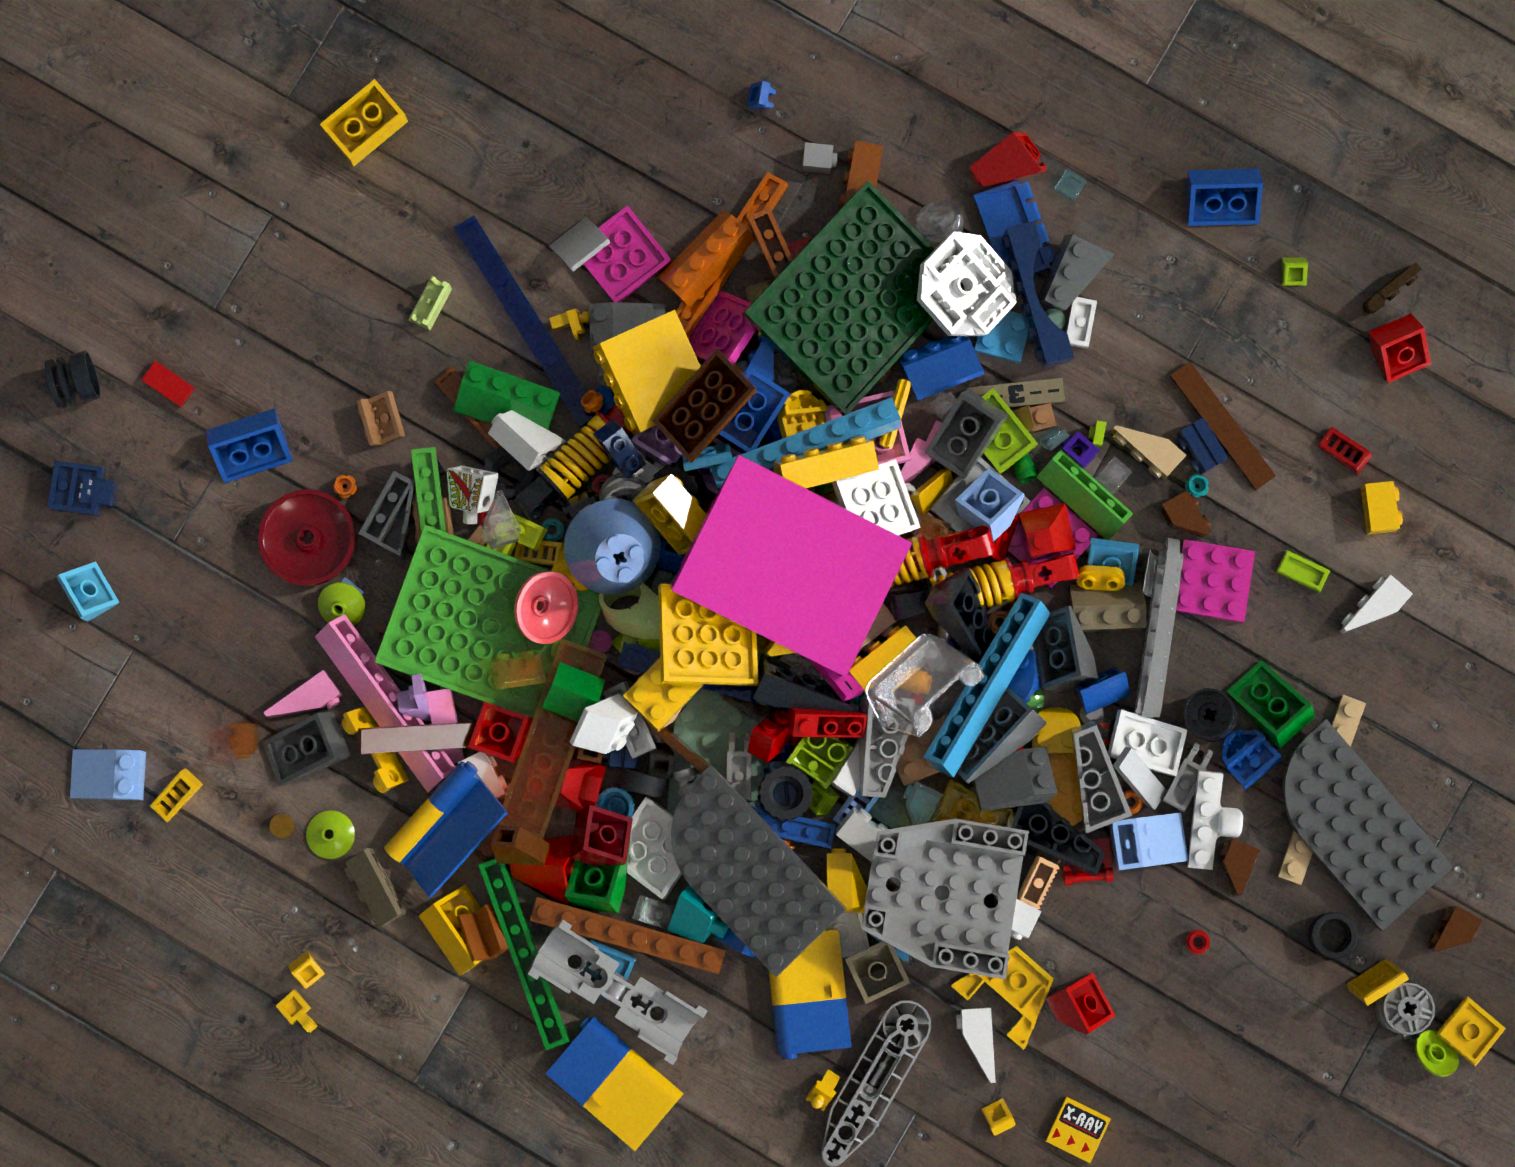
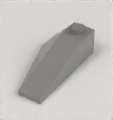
[859,697,916,797]

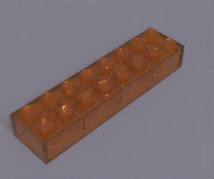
[498,638,608,840]

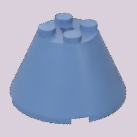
[564,498,661,595]

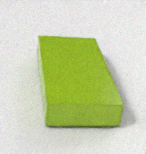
[1276,550,1330,593]

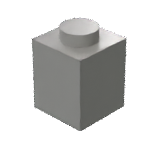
[803,142,838,174]

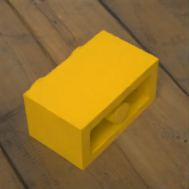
[1360,481,1403,535]

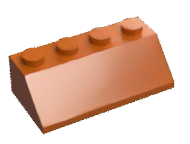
[657,210,755,307]

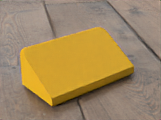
[909,468,953,516]

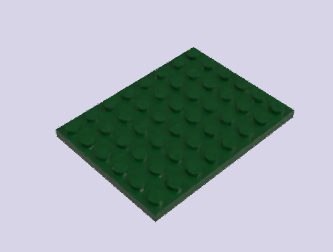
[742,181,964,416]

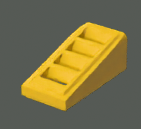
[514,540,564,568]
[150,769,203,822]

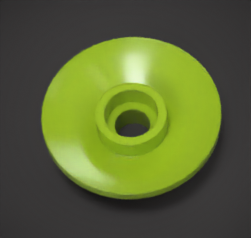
[318,582,366,626]
[306,810,355,859]
[1415,1030,1459,1077]

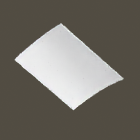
[1143,551,1157,597]

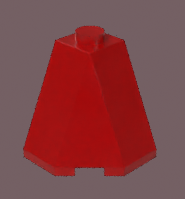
[969,132,1047,186]
[508,835,575,904]

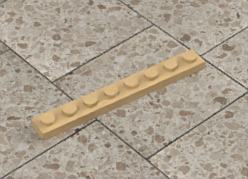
[1277,695,1366,885]

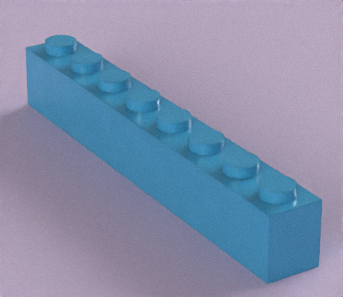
[709,397,901,492]
[924,593,1051,778]

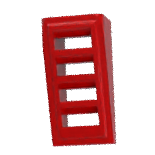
[1317,426,1372,475]

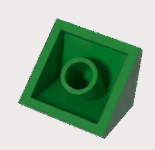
[542,662,605,722]

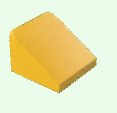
[288,951,325,989]
[981,1098,1016,1136]

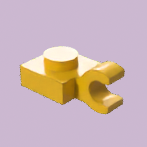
[276,990,318,1033]

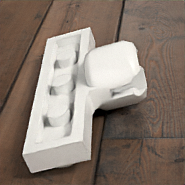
[1187,770,1243,870]

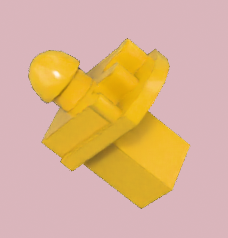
[549,309,590,341]
[806,1069,840,1111]

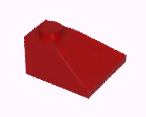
[1018,503,1076,560]
[468,702,535,763]
[1045,973,1116,1035]

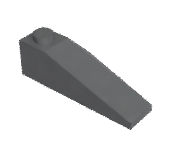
[957,686,1047,784]

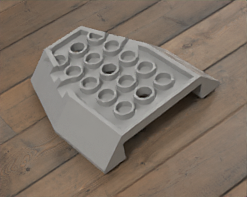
[861,819,1029,979]

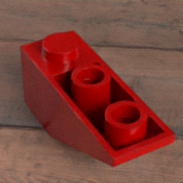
[747,707,792,763]
[787,708,867,738]

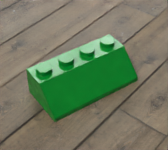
[453,360,560,430]

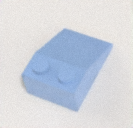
[70,749,146,801]

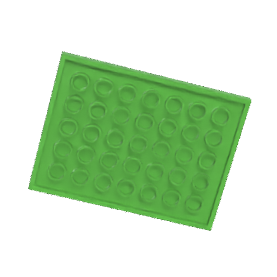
[374,525,601,728]

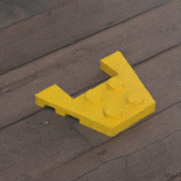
[951,946,1054,1050]

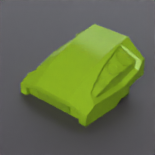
[786,737,854,789]

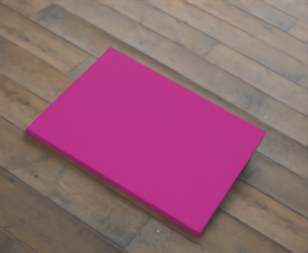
[670,454,912,677]

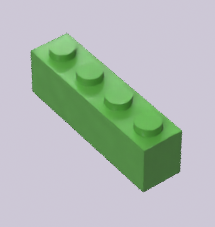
[1037,449,1133,540]

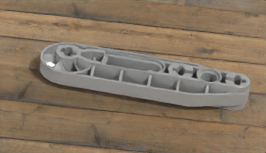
[1134,538,1183,718]
[821,1000,931,1167]

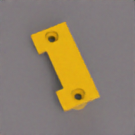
[342,706,409,793]

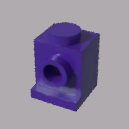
[1061,431,1100,469]

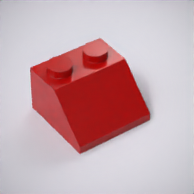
[1368,313,1431,383]

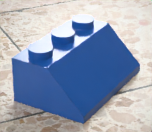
[1186,168,1263,226]
[898,336,984,401]
[206,408,293,483]

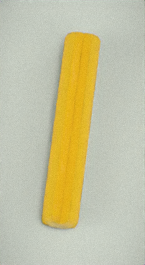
[880,379,911,449]

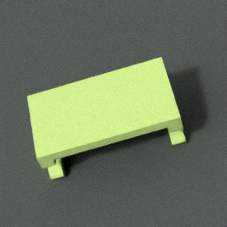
[409,276,452,331]

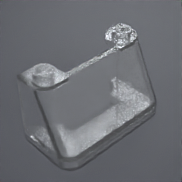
[866,633,985,737]

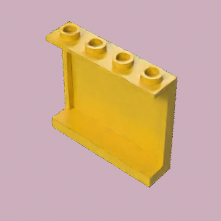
[593,310,701,435]

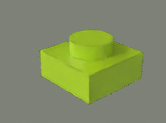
[1087,420,1107,449]

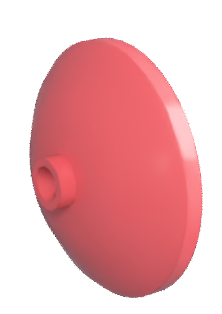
[514,571,578,644]

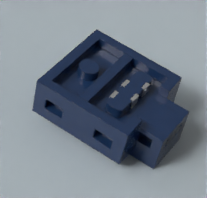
[47,461,117,517]

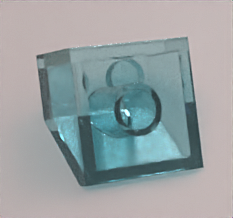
[902,781,942,826]

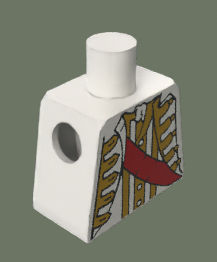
[447,465,498,524]

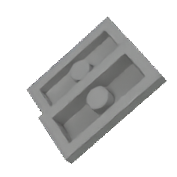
[549,217,610,271]

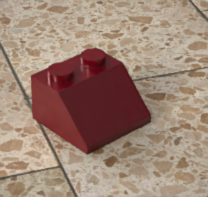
[570,805,633,865]

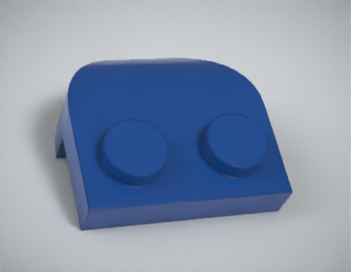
[1008,650,1041,703]
[1222,729,1282,790]

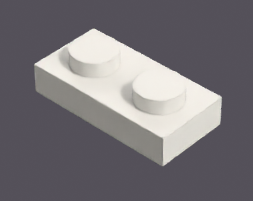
[1066,297,1097,349]

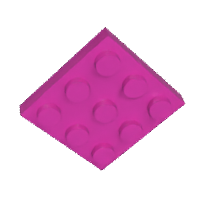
[583,205,672,303]
[688,290,757,363]
[1007,488,1099,589]
[1176,539,1255,623]

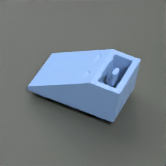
[1109,813,1188,871]

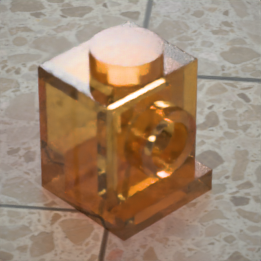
[230,723,258,759]

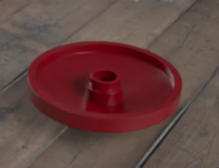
[258,489,356,586]

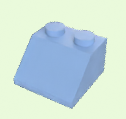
[955,468,1024,541]

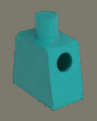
[667,885,729,943]

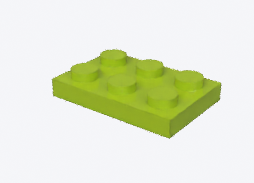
[982,388,1038,474]

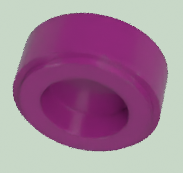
[588,630,612,654]

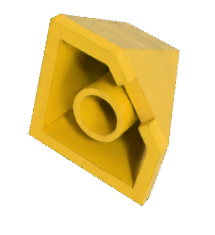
[826,849,867,913]

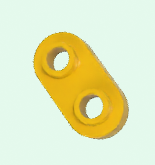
[1077,565,1126,591]

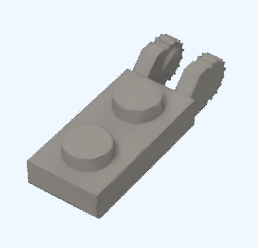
[727,733,752,801]
[1162,742,1213,812]

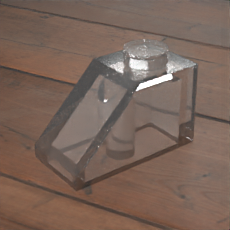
[773,352,798,396]
[481,490,521,549]

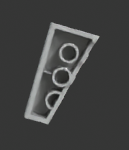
[1071,721,1132,833]

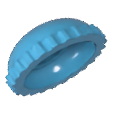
[596,786,635,818]

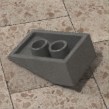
[589,302,666,353]
[925,389,1009,479]
[1034,606,1098,693]
[262,711,351,786]
[973,747,1057,811]

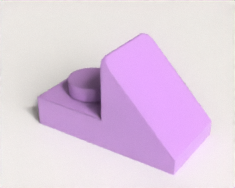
[397,674,431,721]

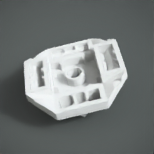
[917,231,1017,336]

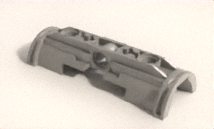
[528,919,708,1065]

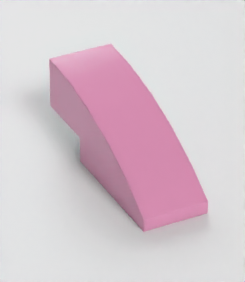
[901,420,942,483]
[426,688,465,764]

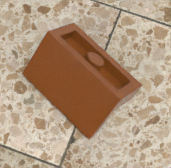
[457,904,509,962]

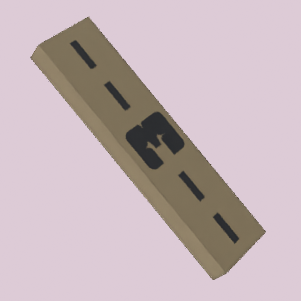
[967,378,1065,408]

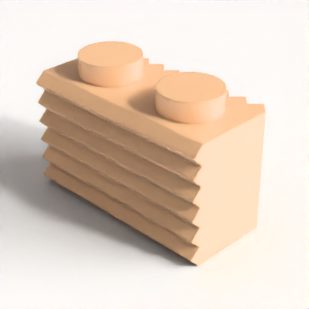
[1017,856,1059,909]

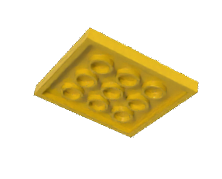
[658,584,758,686]

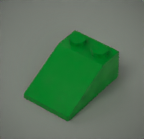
[1226,660,1315,749]
[565,837,631,914]

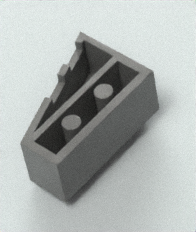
[1038,234,1114,310]
[358,471,416,560]

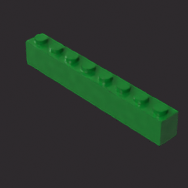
[478,859,571,1050]

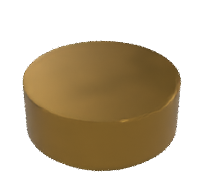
[269,814,295,839]

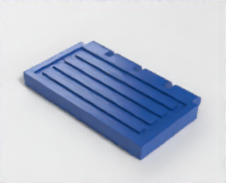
[973,180,1055,282]

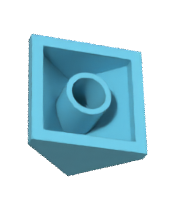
[57,561,119,622]

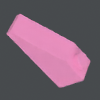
[263,670,343,718]

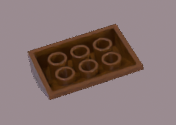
[652,349,757,463]

